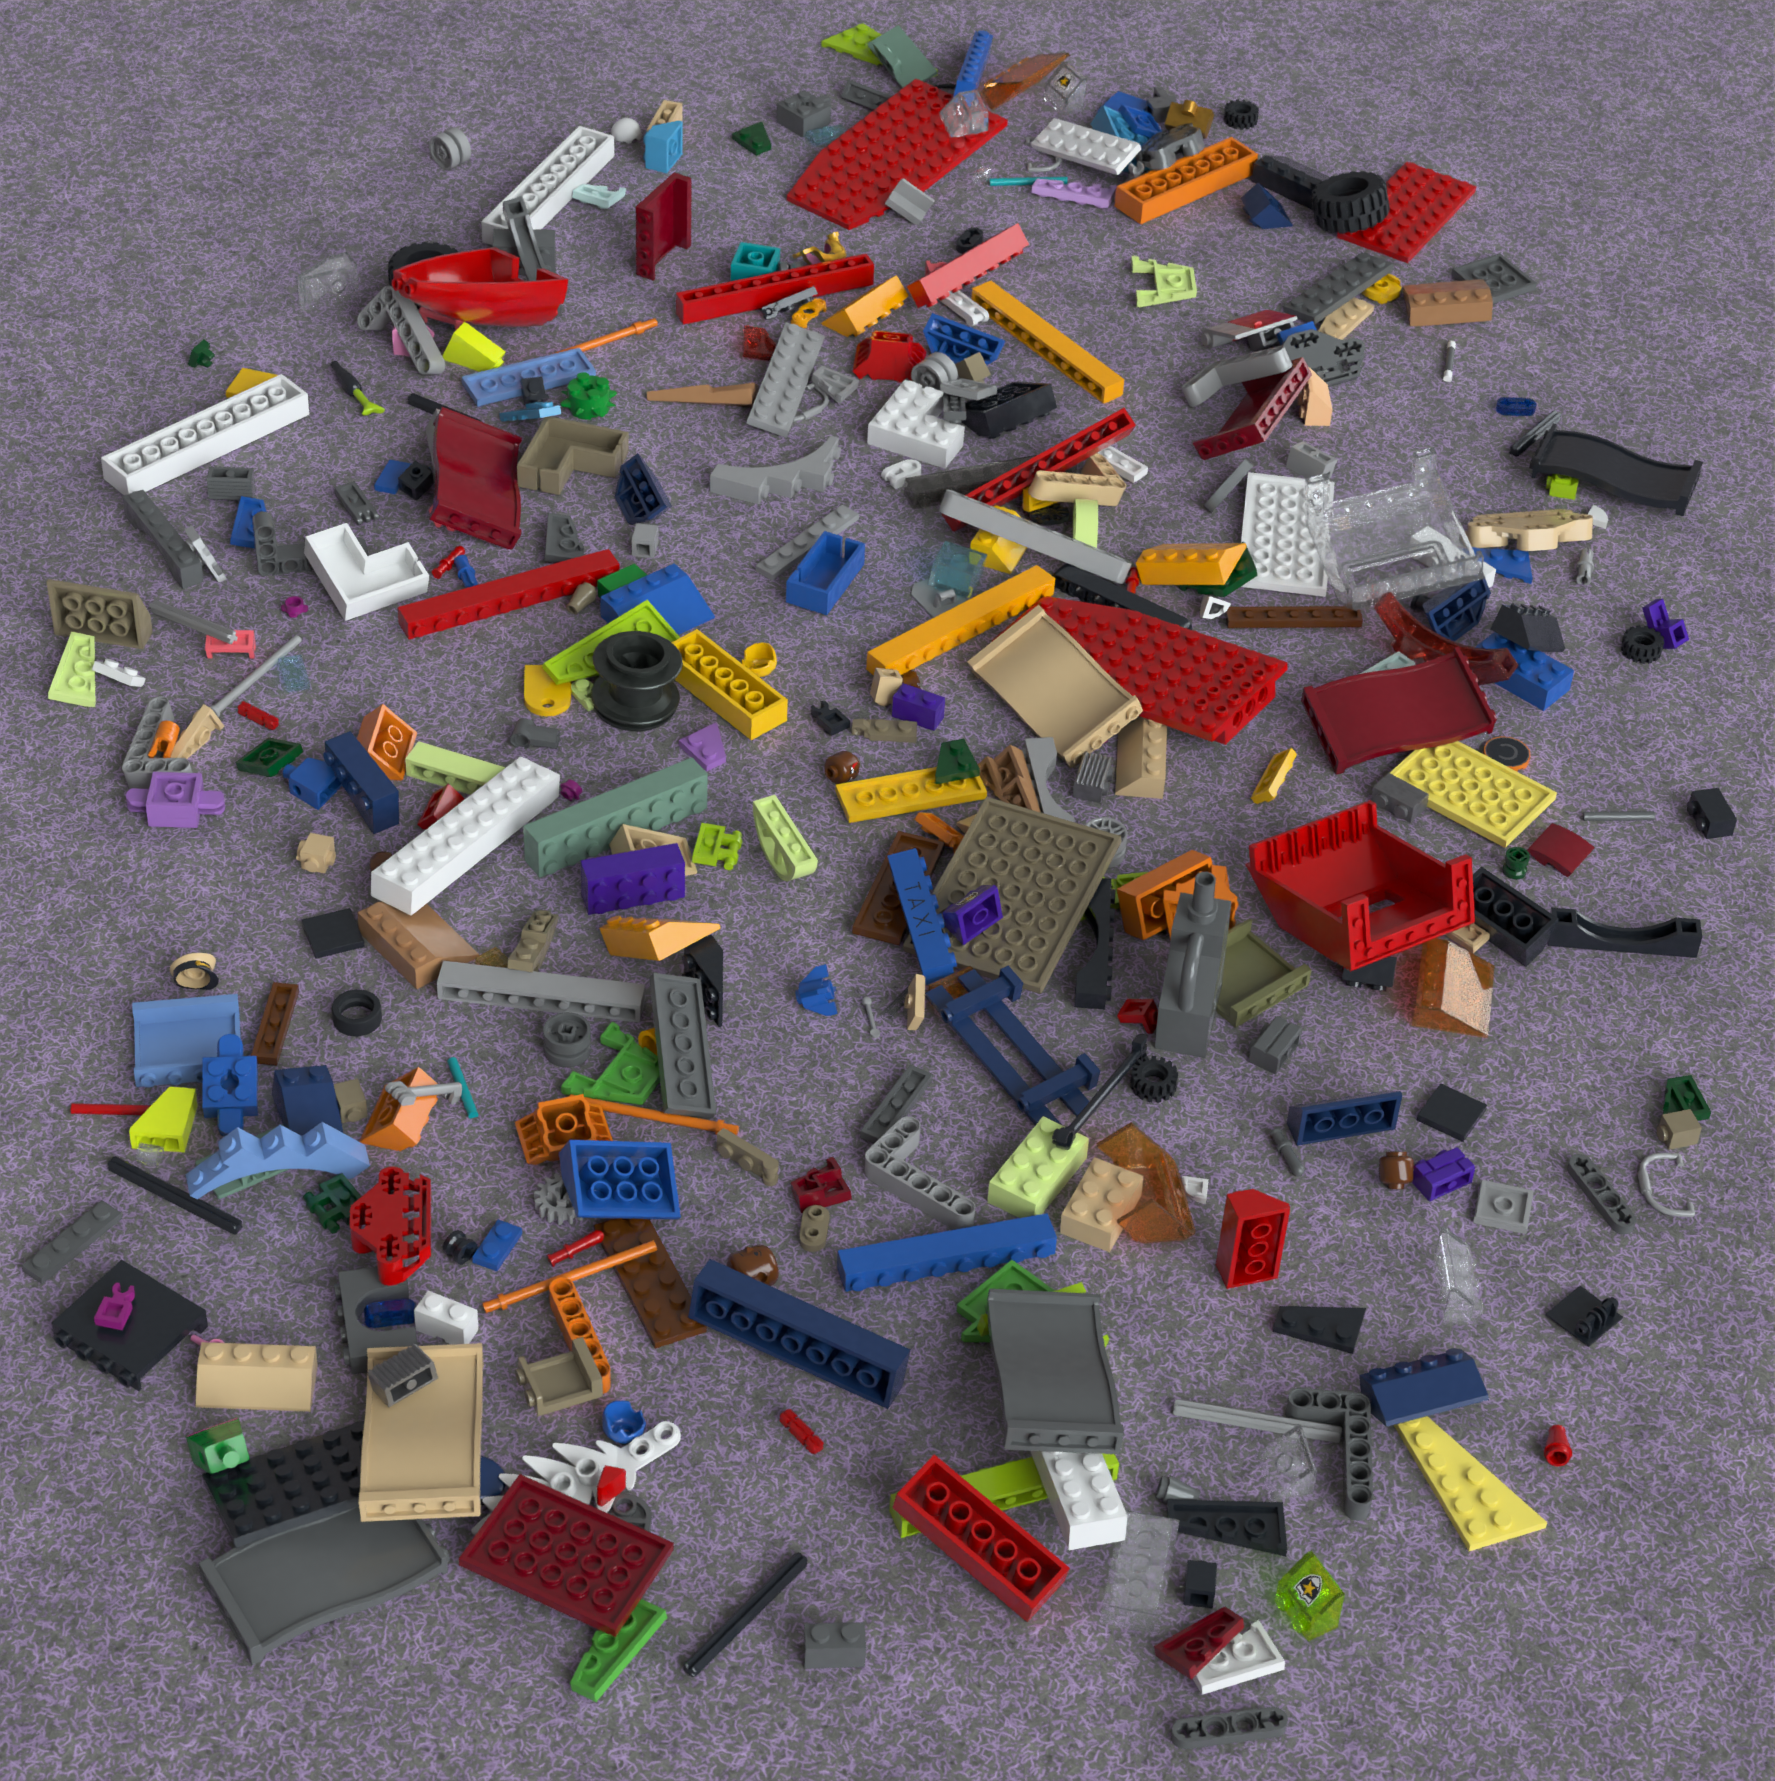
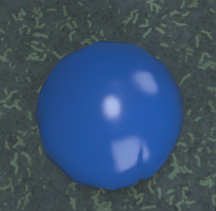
[602,1400,646,1444]

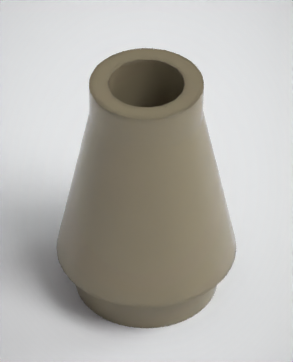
[566,582,597,615]

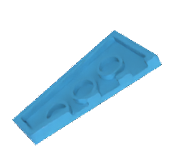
[499,402,561,422]

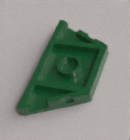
[1178,542,1258,597]

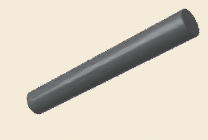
[1582,811,1655,821]

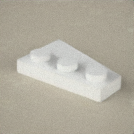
[1193,1620,1285,1695]

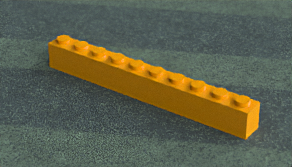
[971,280,1124,404]
[866,565,1055,675]

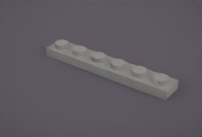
[755,505,859,581]

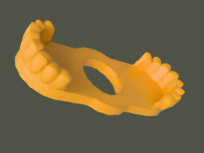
[791,298,827,328]

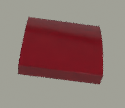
[1527,823,1595,877]

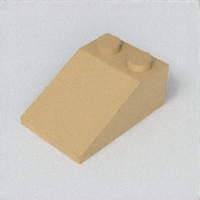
[609,824,697,876]

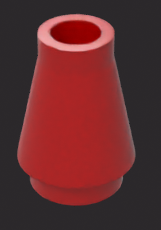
[1544,1425,1572,1466]

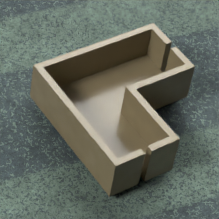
[517,416,629,495]

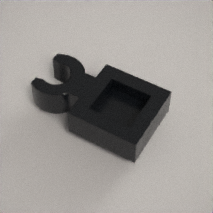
[811,701,850,736]

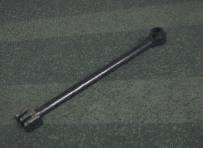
[1052,1034,1147,1150]

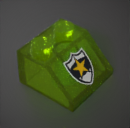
[1275,1550,1345,1641]

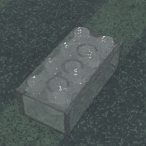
[1100,1510,1180,1635]

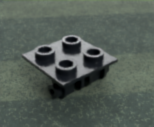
[1546,1286,1623,1347]

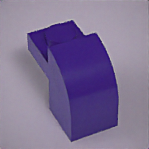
[1642,598,1689,649]

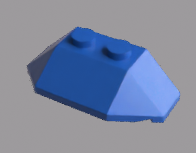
[923,313,1006,366]

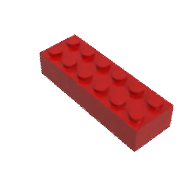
[892,1454,1070,1623]

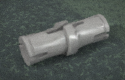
[1576,548,1594,585]

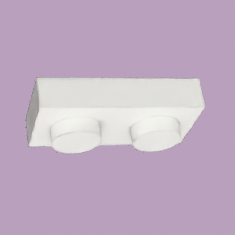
[92,659,146,687]

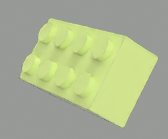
[987,1116,1089,1218]

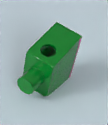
[185,1417,250,1474]

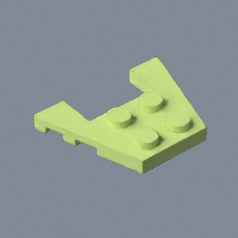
[1131,256,1197,307]

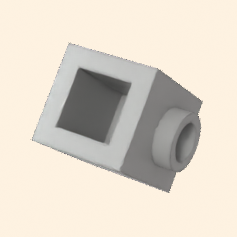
[629,523,658,558]

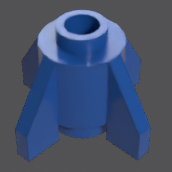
[795,964,838,1016]

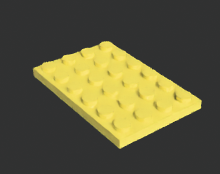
[1390,741,1557,848]

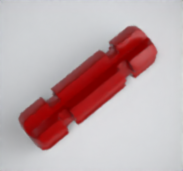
[237,701,279,730]
[780,1409,824,1455]

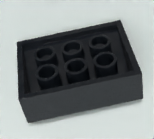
[1252,155,1329,210]
[962,381,1057,439]

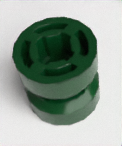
[1502,847,1530,880]

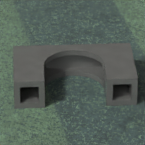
[334,1263,418,1375]

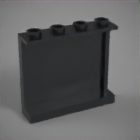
[51,1260,208,1391]

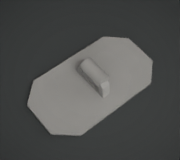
[911,577,967,618]

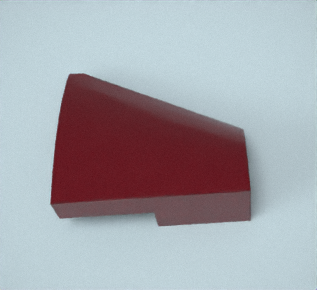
[790,1157,852,1213]

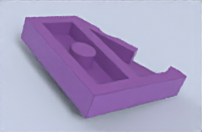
[679,723,726,771]

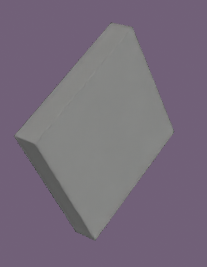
[940,378,997,400]
[1473,1179,1534,1234]

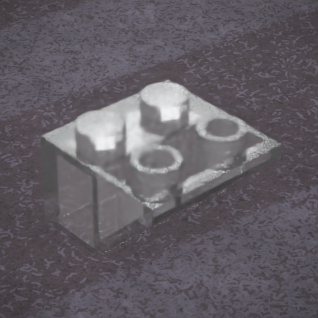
[940,90,988,137]

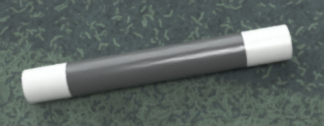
[1443,341,1456,382]

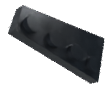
[1166,1499,1288,1557]

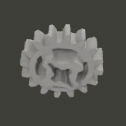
[534,1173,583,1225]

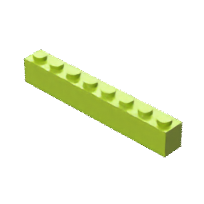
[889,1454,1119,1538]

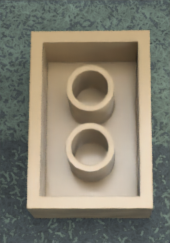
[1060,1157,1143,1252]

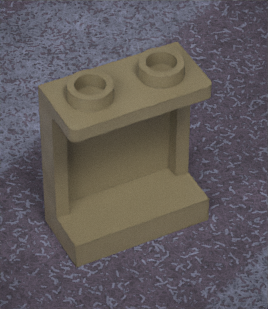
[515,1337,603,1416]

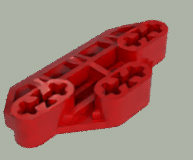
[350,1166,432,1286]

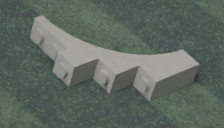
[710,436,841,504]

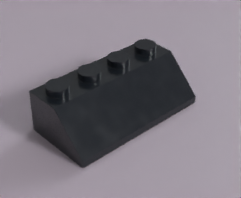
[1490,603,1565,652]
[1473,867,1559,967]

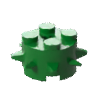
[560,372,617,420]

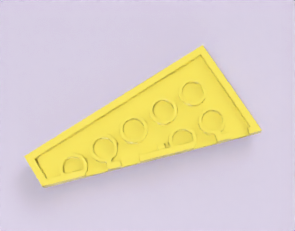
[1394,1416,1547,1551]

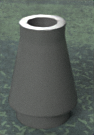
[1156,1475,1201,1503]

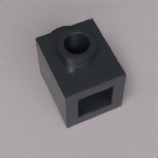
[398,460,434,501]

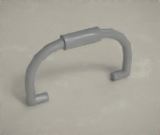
[1025,137,1063,172]
[793,383,829,422]
[1637,1152,1695,1217]

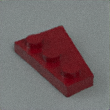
[1154,1606,1244,1680]

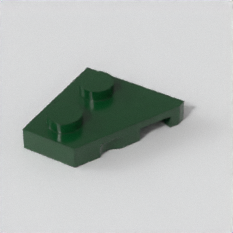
[732,122,771,156]
[935,739,980,784]

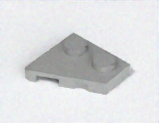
[811,366,859,403]
[185,525,227,582]

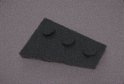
[1272,1306,1366,1354]

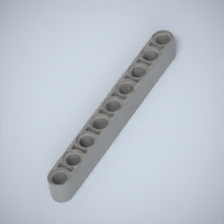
[938,489,1132,584]

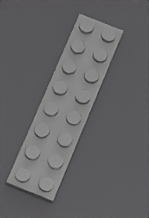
[746,322,825,438]

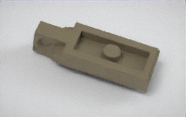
[852,719,917,743]

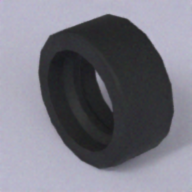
[331,989,382,1037]

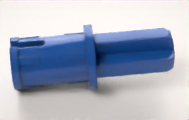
[454,555,478,588]

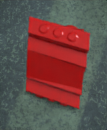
[853,330,927,383]

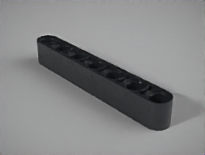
[1052,563,1192,630]

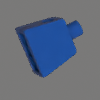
[283,758,342,810]

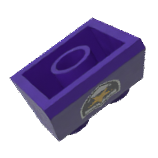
[942,885,1003,945]

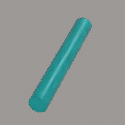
[447,1057,479,1119]

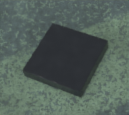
[301,908,365,959]
[1417,1083,1487,1142]

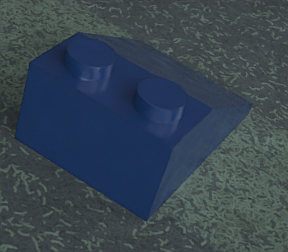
[272,1065,343,1136]

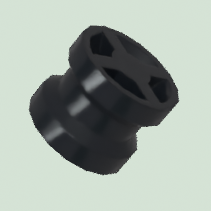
[442,1230,477,1265]

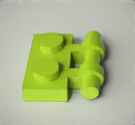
[692,823,743,870]

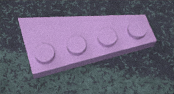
[1032,178,1116,208]

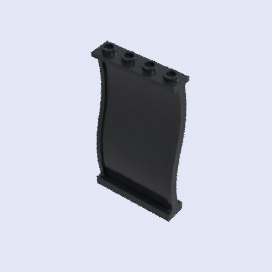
[1529,424,1703,517]

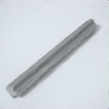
[149,600,238,644]
[1173,1399,1342,1443]

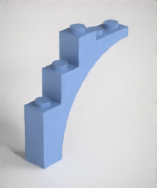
[185,1122,370,1199]

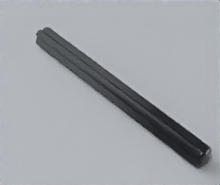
[107,1156,243,1235]
[683,1552,807,1677]

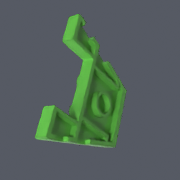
[561,1022,660,1105]

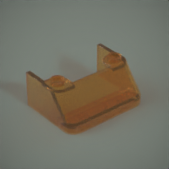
[1096,1122,1196,1244]

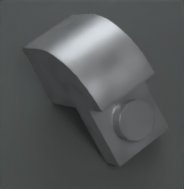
[1146,86,1176,123]

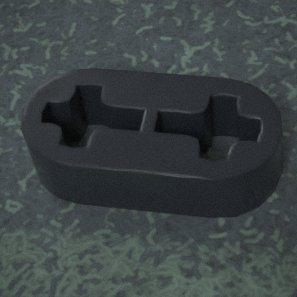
[956,227,983,254]

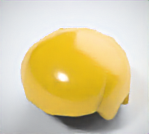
[742,642,777,678]

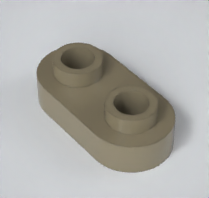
[799,1205,830,1252]

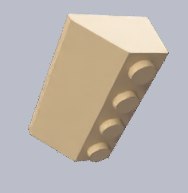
[1115,717,1167,799]
[196,1342,318,1412]

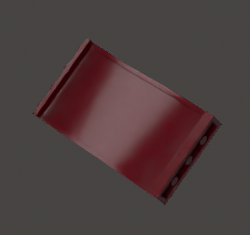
[429,407,522,550]
[1301,647,1497,775]

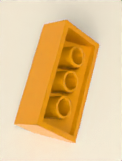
[821,275,909,337]

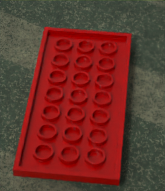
[1336,162,1477,264]

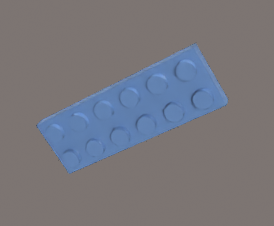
[461,348,596,407]

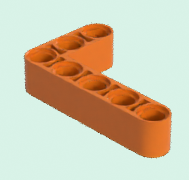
[549,1277,611,1394]

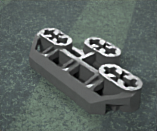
[1135,123,1205,171]
[1281,329,1365,393]

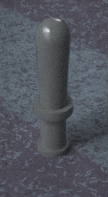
[1270,1128,1305,1177]

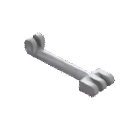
[385,1081,462,1106]

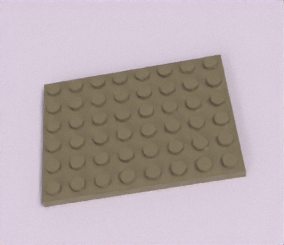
[903,797,1122,994]

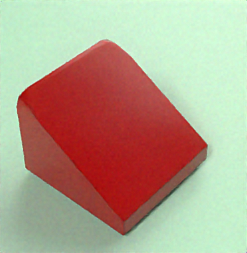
[597,1465,626,1507]

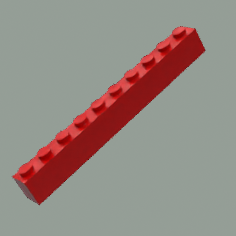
[676,253,875,325]
[942,408,1136,532]
[397,549,620,640]

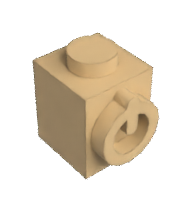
[296,833,336,873]

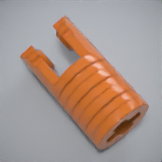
[148,720,180,758]

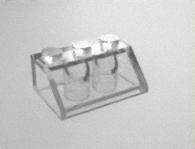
[1433,1227,1483,1325]

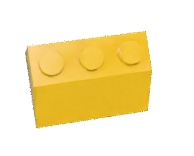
[969,505,1028,574]

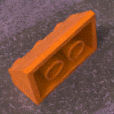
[357,704,418,781]
[359,1067,438,1151]

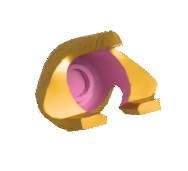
[792,231,847,265]

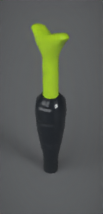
[330,361,385,416]

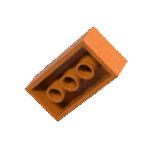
[1117,850,1212,940]

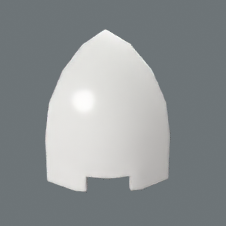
[1200,595,1231,619]

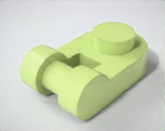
[571,679,594,711]

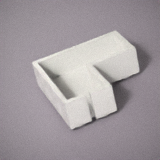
[867,380,965,469]
[304,523,429,621]

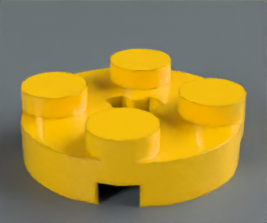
[1361,274,1401,304]

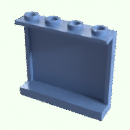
[132,994,241,1088]

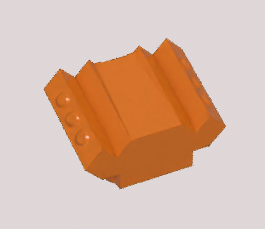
[1163,865,1239,941]
[514,1094,613,1165]

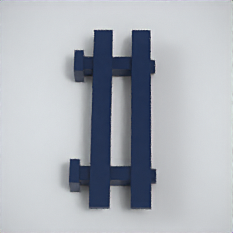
[925,965,1101,1126]

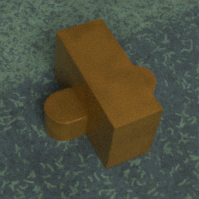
[1165,100,1214,139]

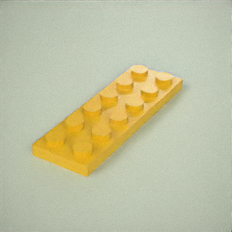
[835,767,987,823]

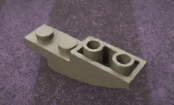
[507,910,559,972]

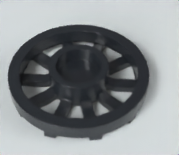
[1028,504,1070,525]

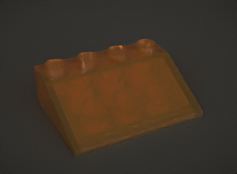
[980,52,1070,110]
[1412,938,1495,1038]

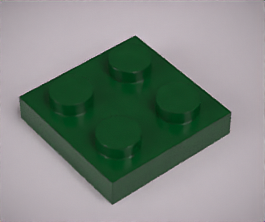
[235,737,304,777]

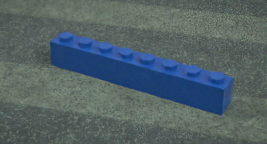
[953,30,994,106]
[837,1213,1057,1292]

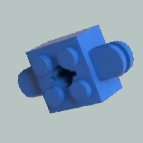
[202,1034,258,1137]

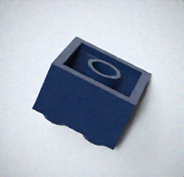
[1241,183,1293,229]

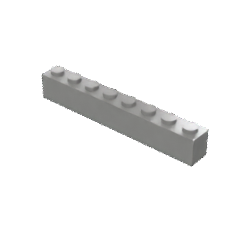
[437,961,645,1023]

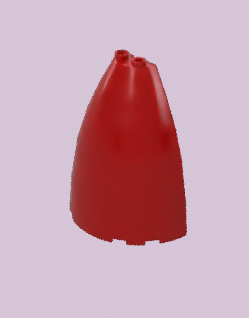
[392,247,568,327]

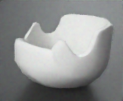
[611,118,642,144]

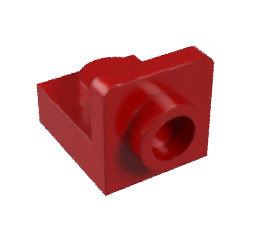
[1117,999,1158,1034]

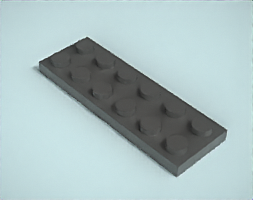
[1283,252,1394,324]
[649,972,716,1118]

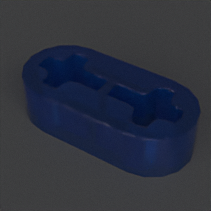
[1496,397,1537,416]
[364,1299,417,1328]

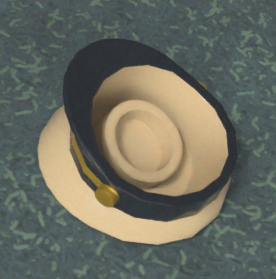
[170,953,219,990]

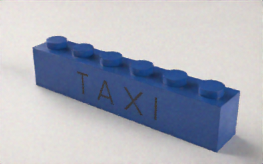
[887,848,957,985]

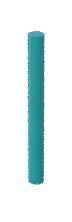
[989,177,1068,186]

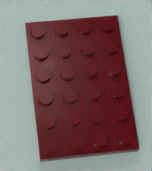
[459,1474,674,1637]

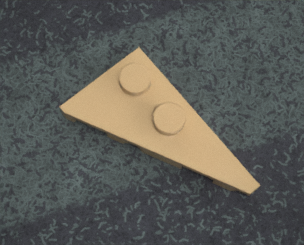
[171,704,225,759]

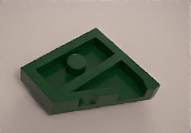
[1662,1075,1711,1121]

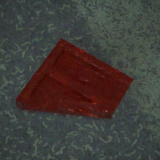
[743,325,776,361]

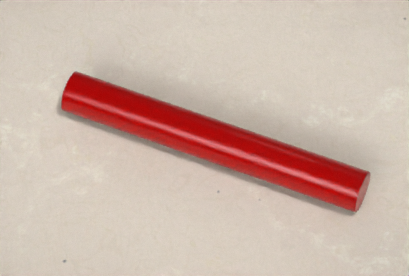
[71,1103,151,1116]

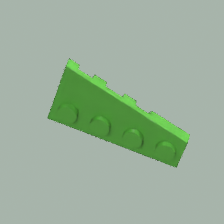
[570,1599,667,1702]

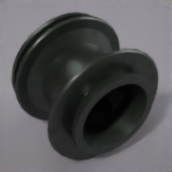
[591,631,683,732]

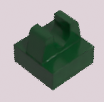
[188,339,215,368]

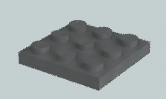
[1451,253,1537,304]

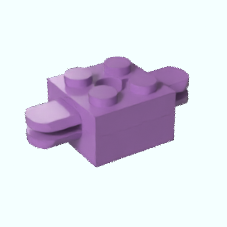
[126,772,225,828]

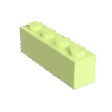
[405,741,505,795]

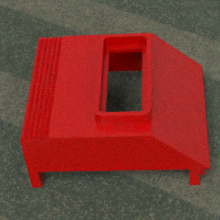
[1245,800,1475,972]

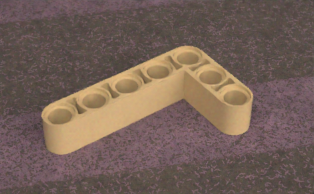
[1028,453,1126,506]

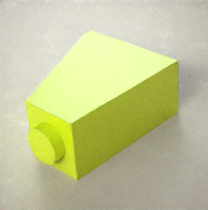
[442,322,505,372]
[129,1087,198,1152]

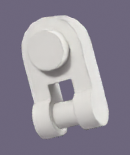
[881,459,921,489]

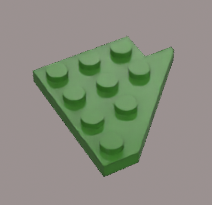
[956,1260,1055,1342]

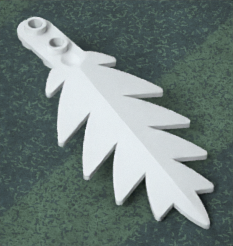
[471,1421,681,1535]

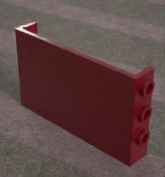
[1193,357,1312,460]

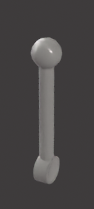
[862,997,880,1038]

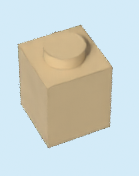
[870,668,903,706]

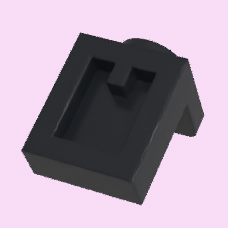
[520,376,549,406]

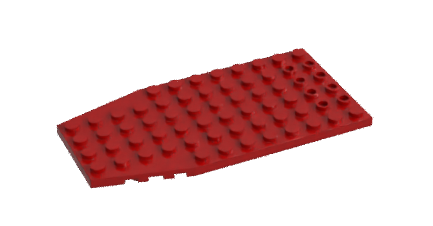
[787,78,1008,230]
[992,596,1288,745]

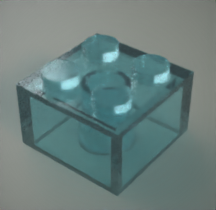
[928,541,987,599]

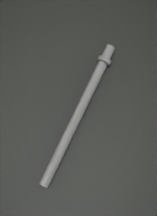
[209,635,302,717]

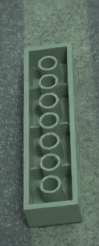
[523,757,708,878]

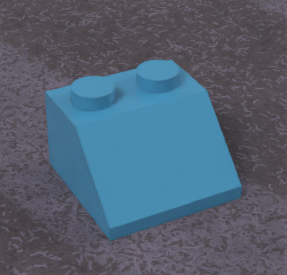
[643,121,683,173]

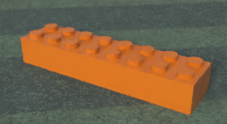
[1114,137,1258,224]

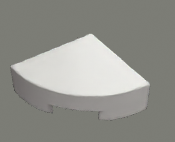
[1588,505,1608,529]
[1181,1176,1209,1204]

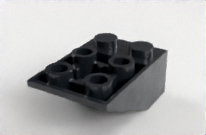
[682,934,723,1027]

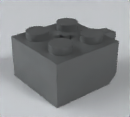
[776,90,831,138]

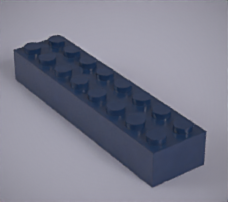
[688,1259,911,1409]

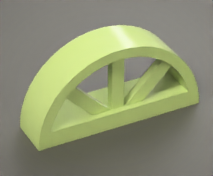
[1073,499,1098,570]
[753,795,818,881]

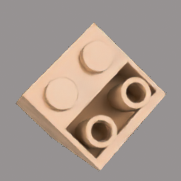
[1297,367,1332,426]

